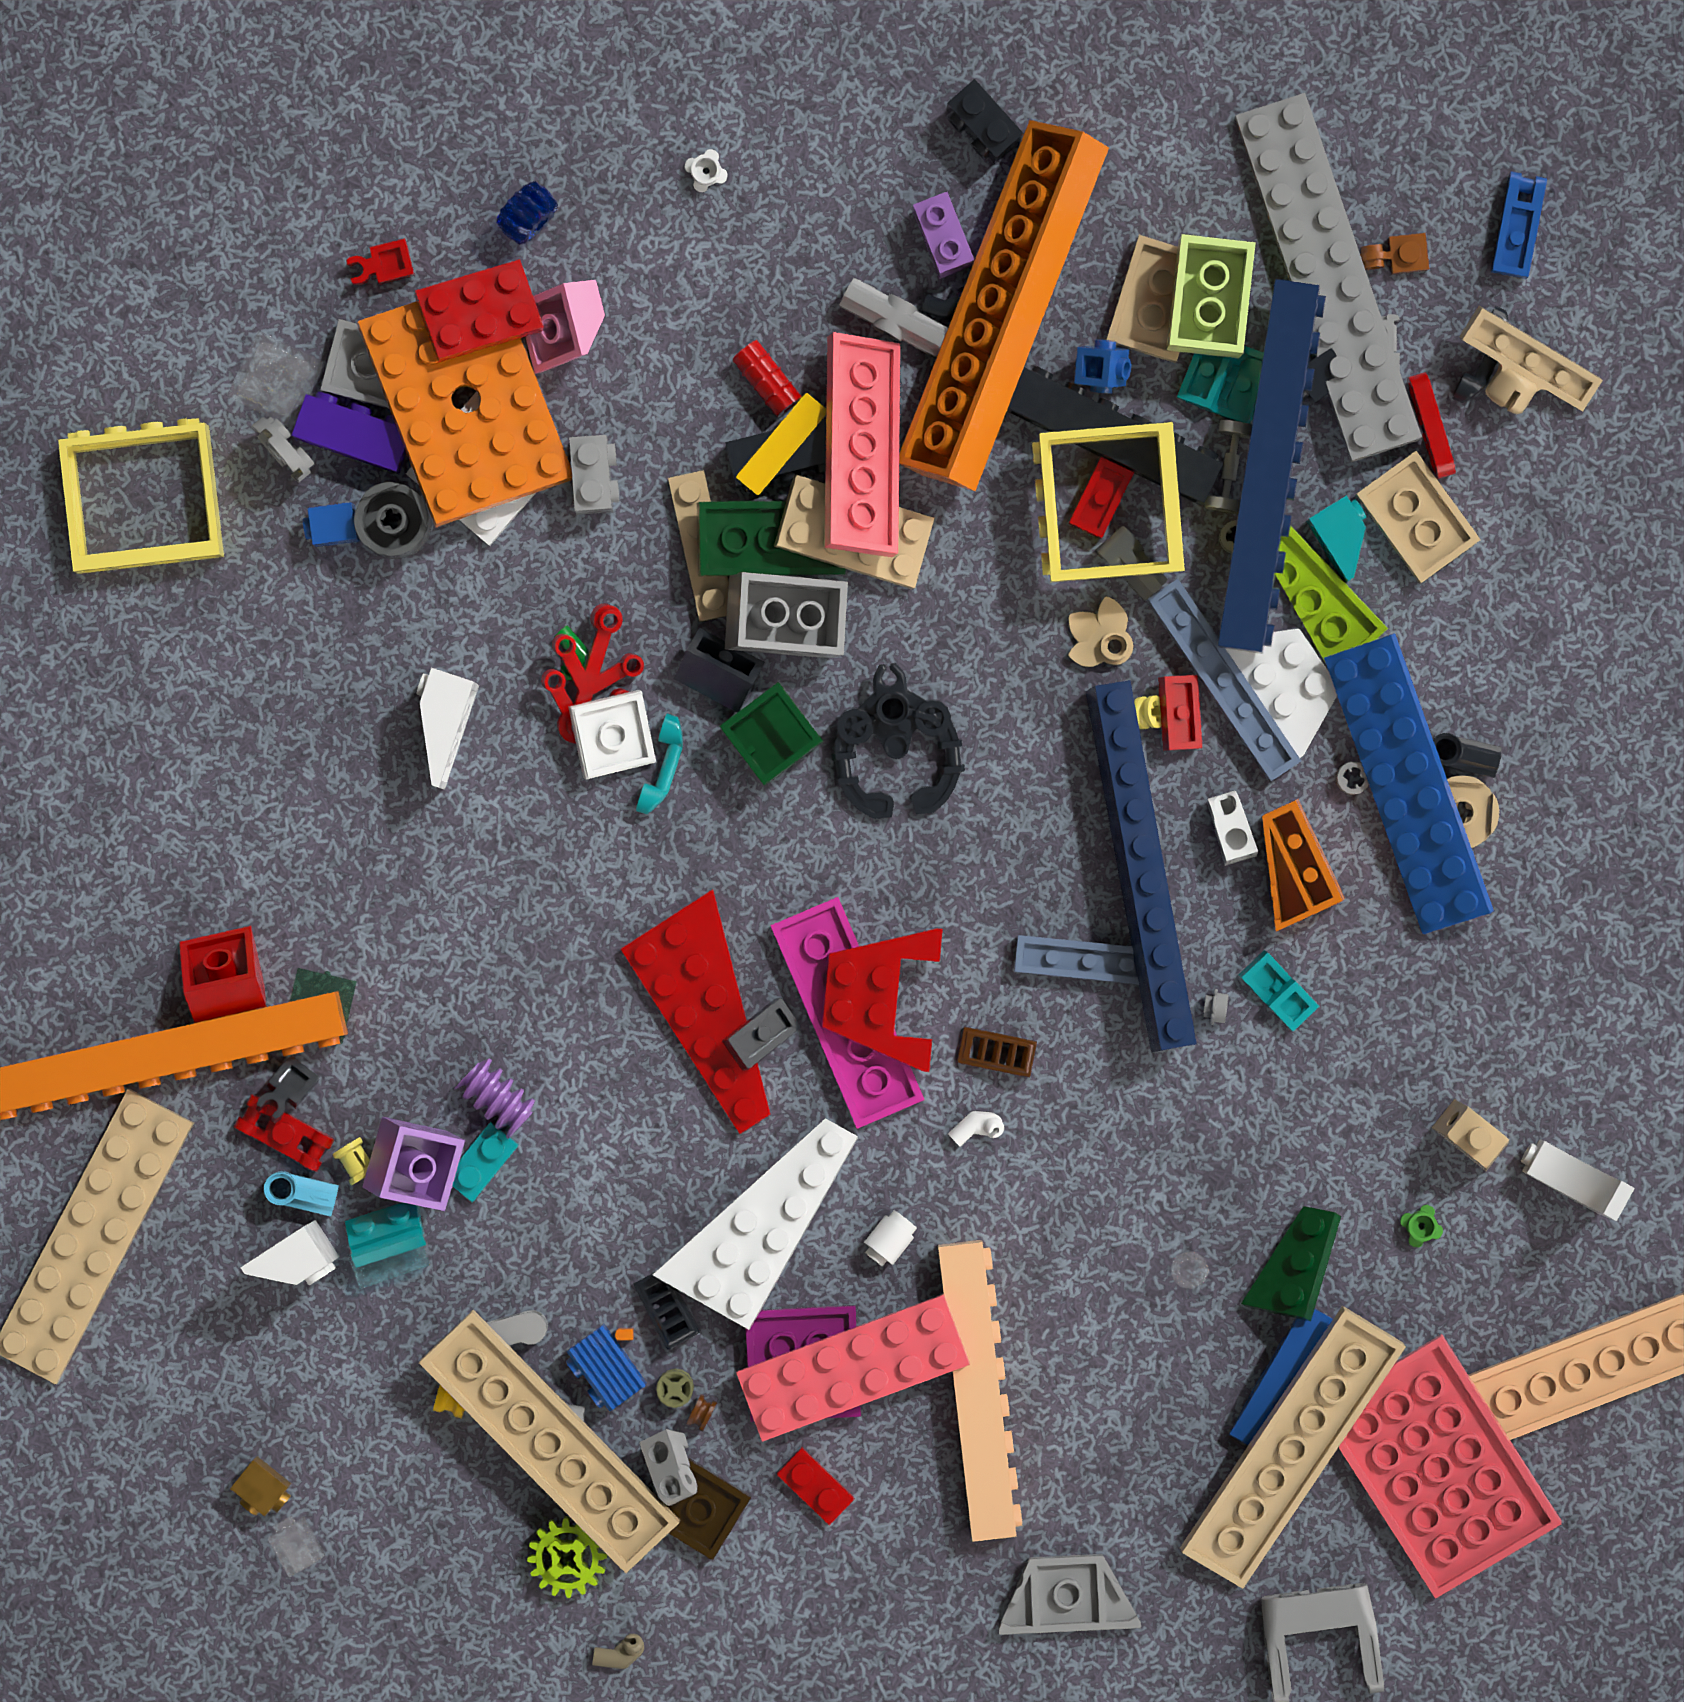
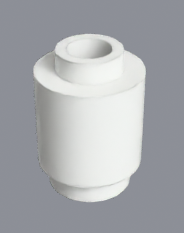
[864,1210,917,1266]

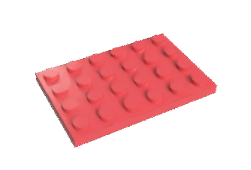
[1339,1334,1562,1599]

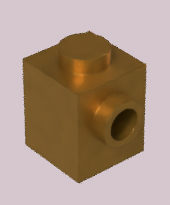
[230,1456,292,1517]

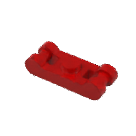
[234,1094,335,1172]

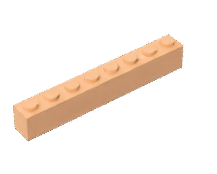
[938,1240,1022,1542]

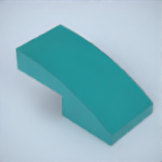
[1238,950,1320,1031]

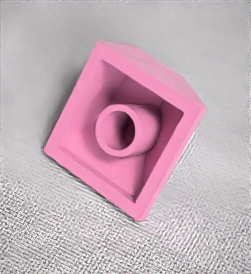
[525,280,605,374]

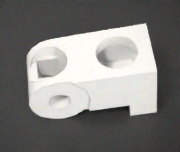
[1207,790,1258,866]

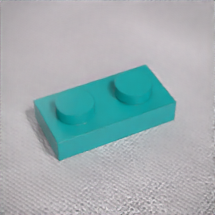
[452,1122,519,1202]

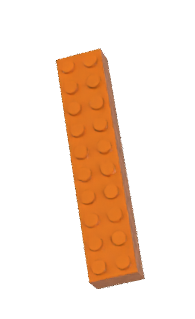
[899,120,1109,491]

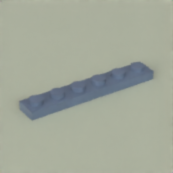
[1146,579,1301,782]

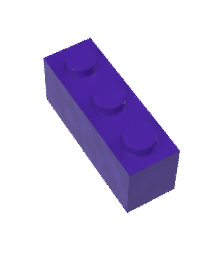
[291,391,407,474]

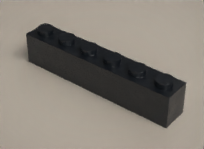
[1006,366,1223,506]

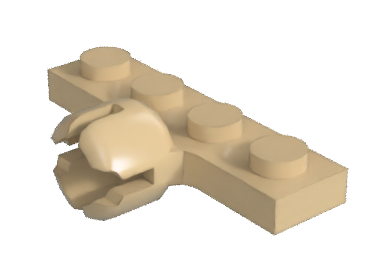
[1459,306,1603,414]

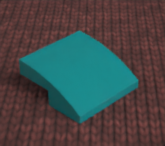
[1177,346,1264,424]

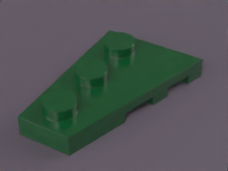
[1241,1206,1342,1322]

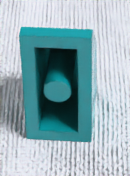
[1306,495,1367,583]

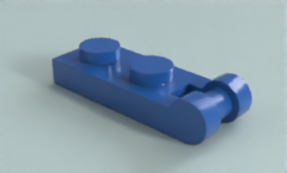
[1491,171,1547,279]

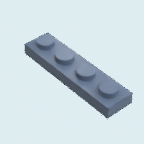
[1014,935,1139,985]

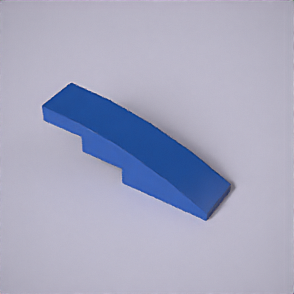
[1228,1309,1333,1446]

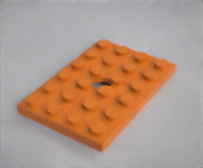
[357,301,572,528]

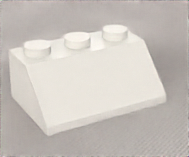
[241,1220,339,1285]

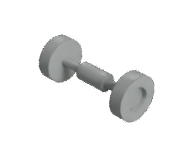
[1205,420,1252,514]

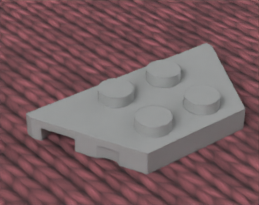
[998,1554,1141,1635]

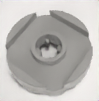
[251,417,314,483]

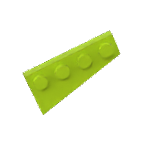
[1276,526,1388,663]

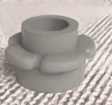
[1203,989,1229,1025]

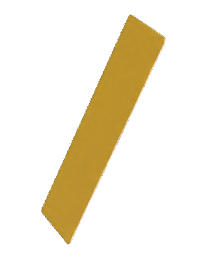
[736,393,826,495]

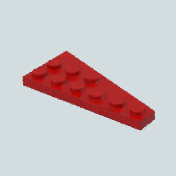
[621,889,771,1134]

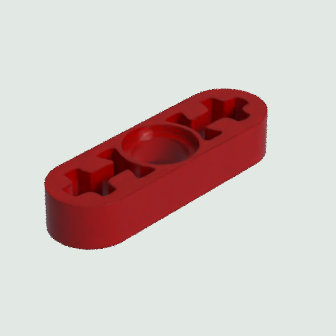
[1407,372,1456,479]

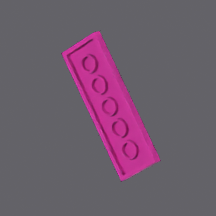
[770,897,925,1129]

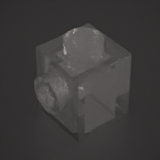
[268,1515,325,1577]

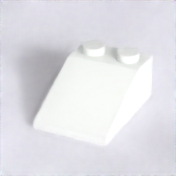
[417,668,479,790]

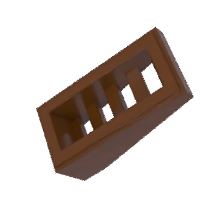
[957,1027,1037,1078]

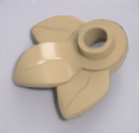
[1068,596,1133,667]

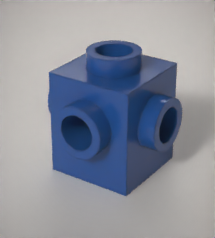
[1074,339,1131,393]

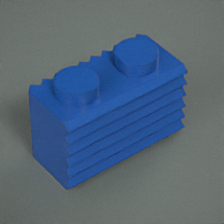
[566,1323,647,1411]

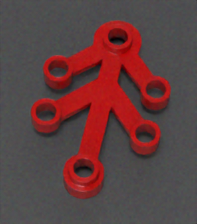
[541,603,644,743]

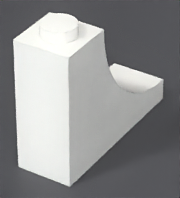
[1521,1140,1635,1221]

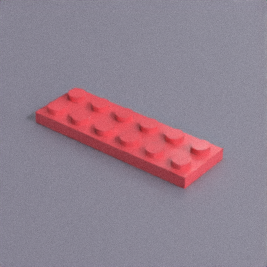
[825,332,900,558]
[736,1294,970,1442]

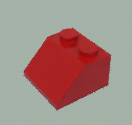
[179,926,267,1023]

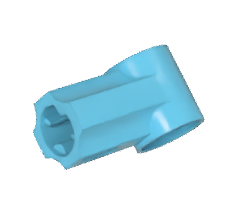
[264,1171,339,1217]

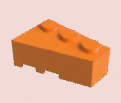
[1262,799,1345,932]

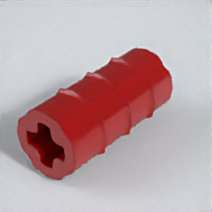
[732,340,802,418]

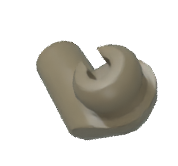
[592,1633,644,1669]

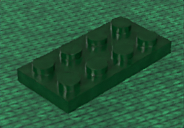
[697,501,846,576]

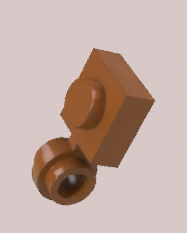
[1360,233,1430,275]

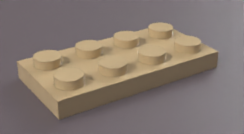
[774,475,934,589]

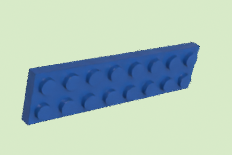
[1324,633,1494,934]

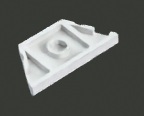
[1225,629,1337,758]

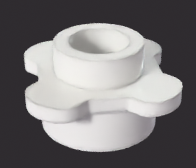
[685,149,727,192]

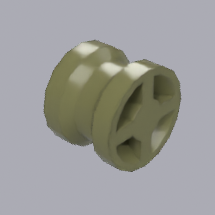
[656,1368,694,1408]

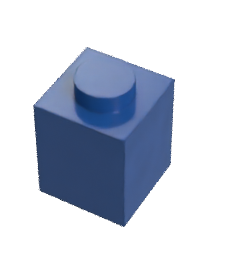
[303,502,360,547]

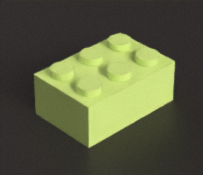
[1166,234,1255,358]

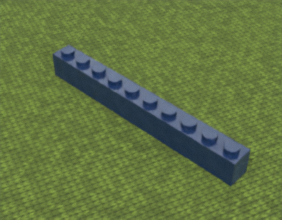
[1218,279,1326,654]
[1085,680,1197,1053]

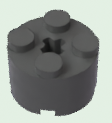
[354,482,432,559]

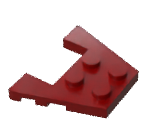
[822,928,943,1072]

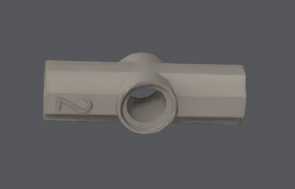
[839,278,948,358]

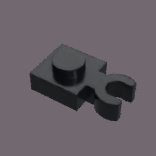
[256,1055,320,1123]

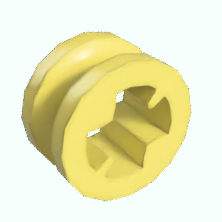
[1134,695,1161,729]

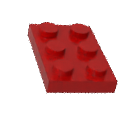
[414,259,544,363]

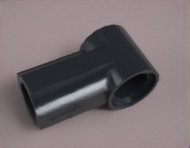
[1432,733,1502,778]

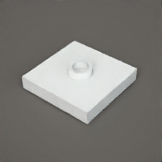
[569,690,656,779]

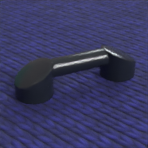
[1452,306,1509,403]

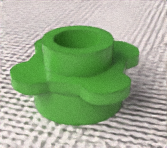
[1400,1205,1443,1247]

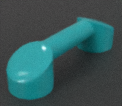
[636,713,683,814]

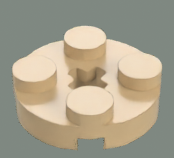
[1447,776,1499,848]

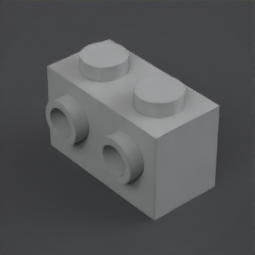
[569,435,619,515]

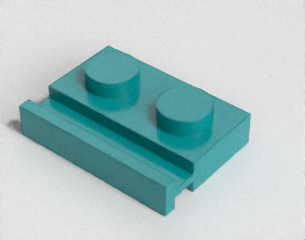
[345,1202,426,1268]

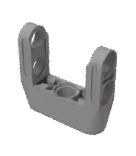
[1261,1583,1384,1702]

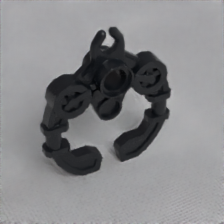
[831,663,965,819]

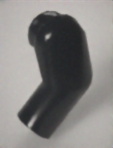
[921,286,965,321]

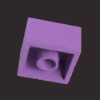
[362,1117,465,1211]

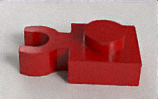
[346,238,415,285]

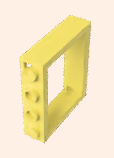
[58,418,224,574]
[1032,422,1185,583]

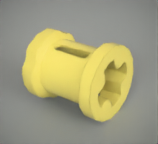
[332,1137,370,1186]

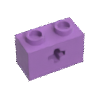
[912,192,974,279]

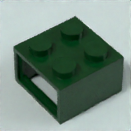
[719,682,823,786]

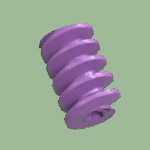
[454,1058,535,1139]

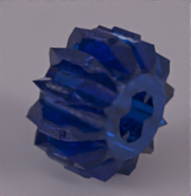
[496,181,558,245]

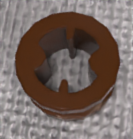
[686,1394,717,1432]

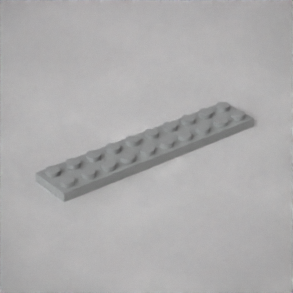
[1235,93,1422,462]

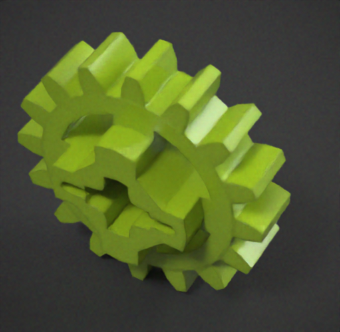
[527,1516,608,1598]

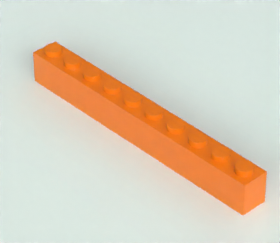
[0,991,348,1120]

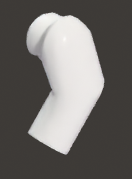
[948,1111,1004,1147]

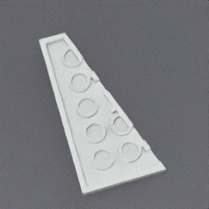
[653,1118,858,1330]

